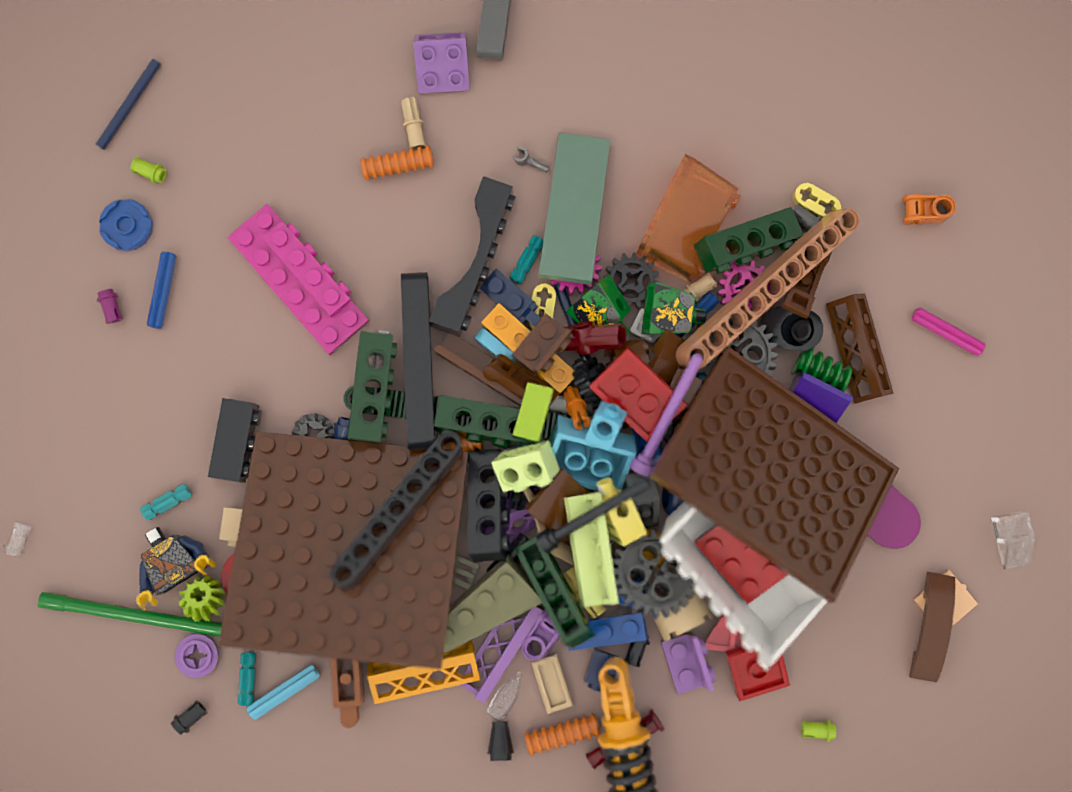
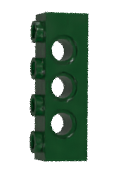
[693,207,803,274]
[347,331,397,443]
[434,395,545,448]
[515,536,595,649]

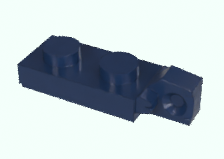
[479,269,541,327]

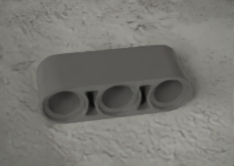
[476,0,511,61]

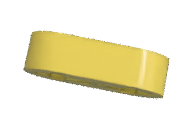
[793,183,841,219]
[529,284,556,330]

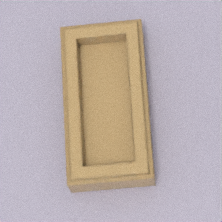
[531,653,573,714]

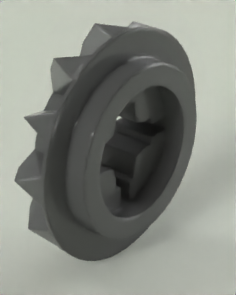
[292,413,334,439]

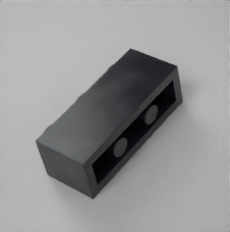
[208,398,262,483]

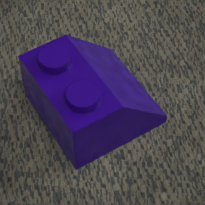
[789,373,853,423]

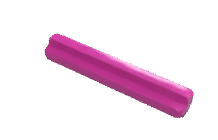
[912,308,986,356]

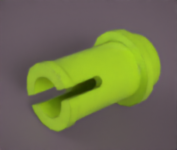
[130,157,167,184]
[801,720,836,742]

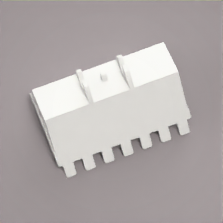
[660,502,827,670]

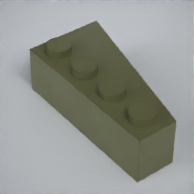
[444,554,542,653]

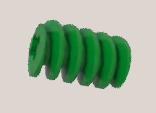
[791,348,852,392]

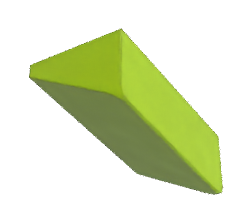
[513,383,554,442]

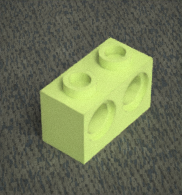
[491,441,560,492]

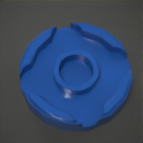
[99,199,153,251]

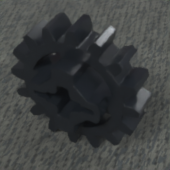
[603,252,660,310]
[572,354,606,410]

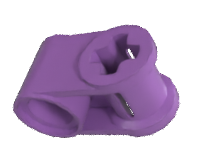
[522,609,560,661]

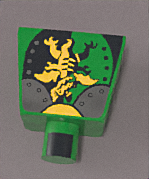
[565,274,631,335]
[641,282,706,335]

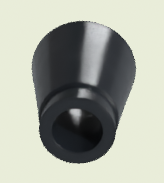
[487,721,514,761]

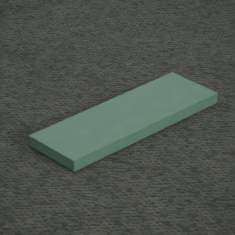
[538,133,610,285]

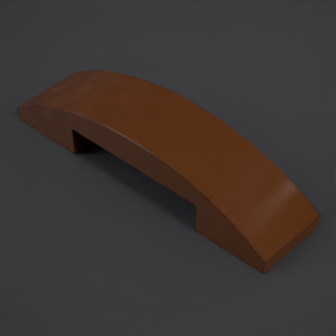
[782,239,832,319]
[621,328,685,429]
[909,572,955,682]

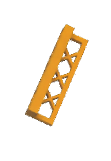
[367,640,480,704]

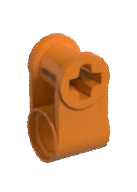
[902,194,956,225]

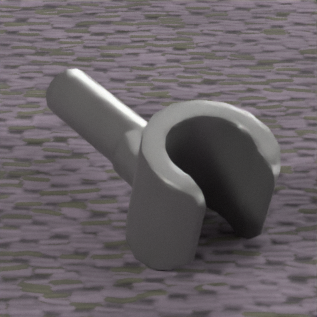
[513,146,549,172]

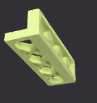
[564,492,618,607]

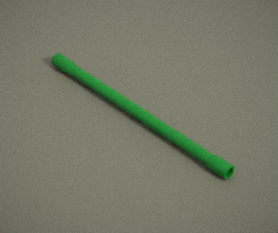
[38,592,222,637]

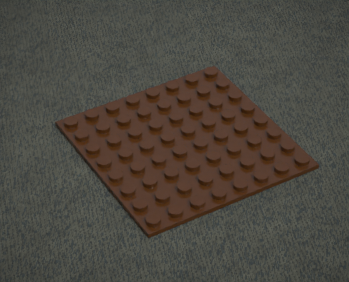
[218,431,468,670]

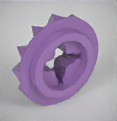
[175,634,219,678]

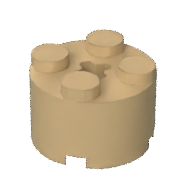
[650,589,713,642]

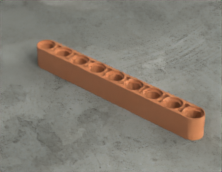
[675,208,860,368]

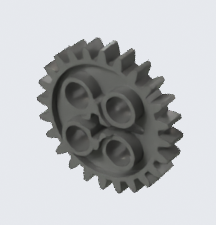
[690,317,778,384]
[612,529,695,619]

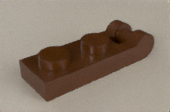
[483,354,559,407]

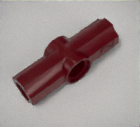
[558,321,627,355]

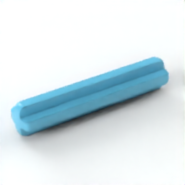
[247,664,320,720]

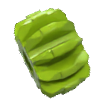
[178,575,226,622]

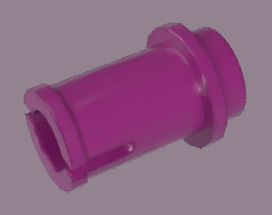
[96,289,123,324]

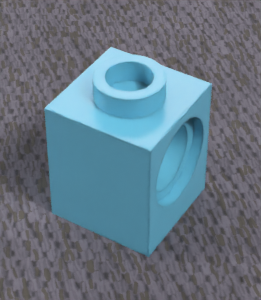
[585,401,627,451]

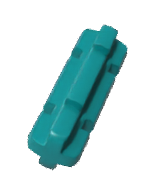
[510,235,544,284]
[140,484,192,520]
[237,652,256,706]

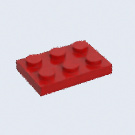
[589,347,687,442]
[695,524,789,604]

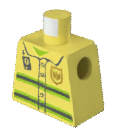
[596,478,647,546]

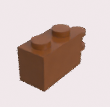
[331,658,365,728]

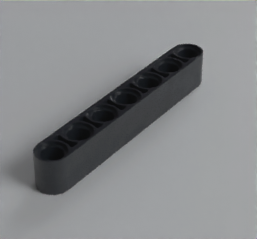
[401,272,435,450]
[330,431,463,591]

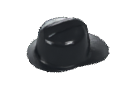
[761,306,823,351]

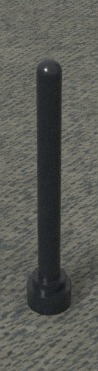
[537,478,651,553]

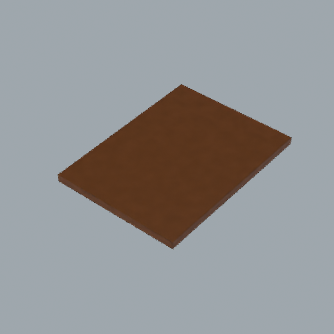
[649,346,900,603]

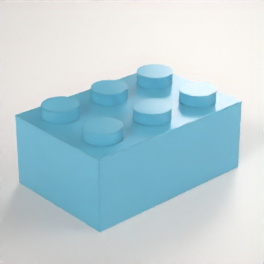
[548,415,636,491]

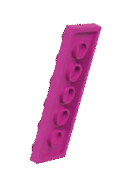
[227,204,370,355]

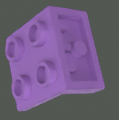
[413,32,469,93]
[660,632,716,694]

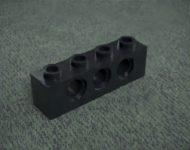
[468,449,510,562]

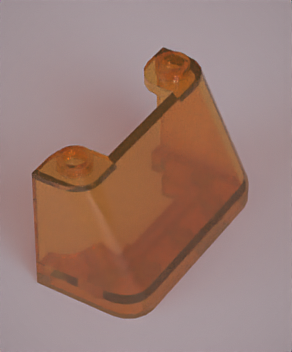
[636,154,741,283]

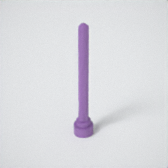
[630,354,702,477]

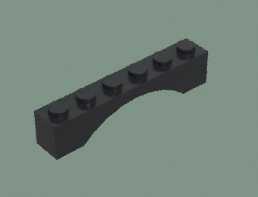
[429,176,516,337]

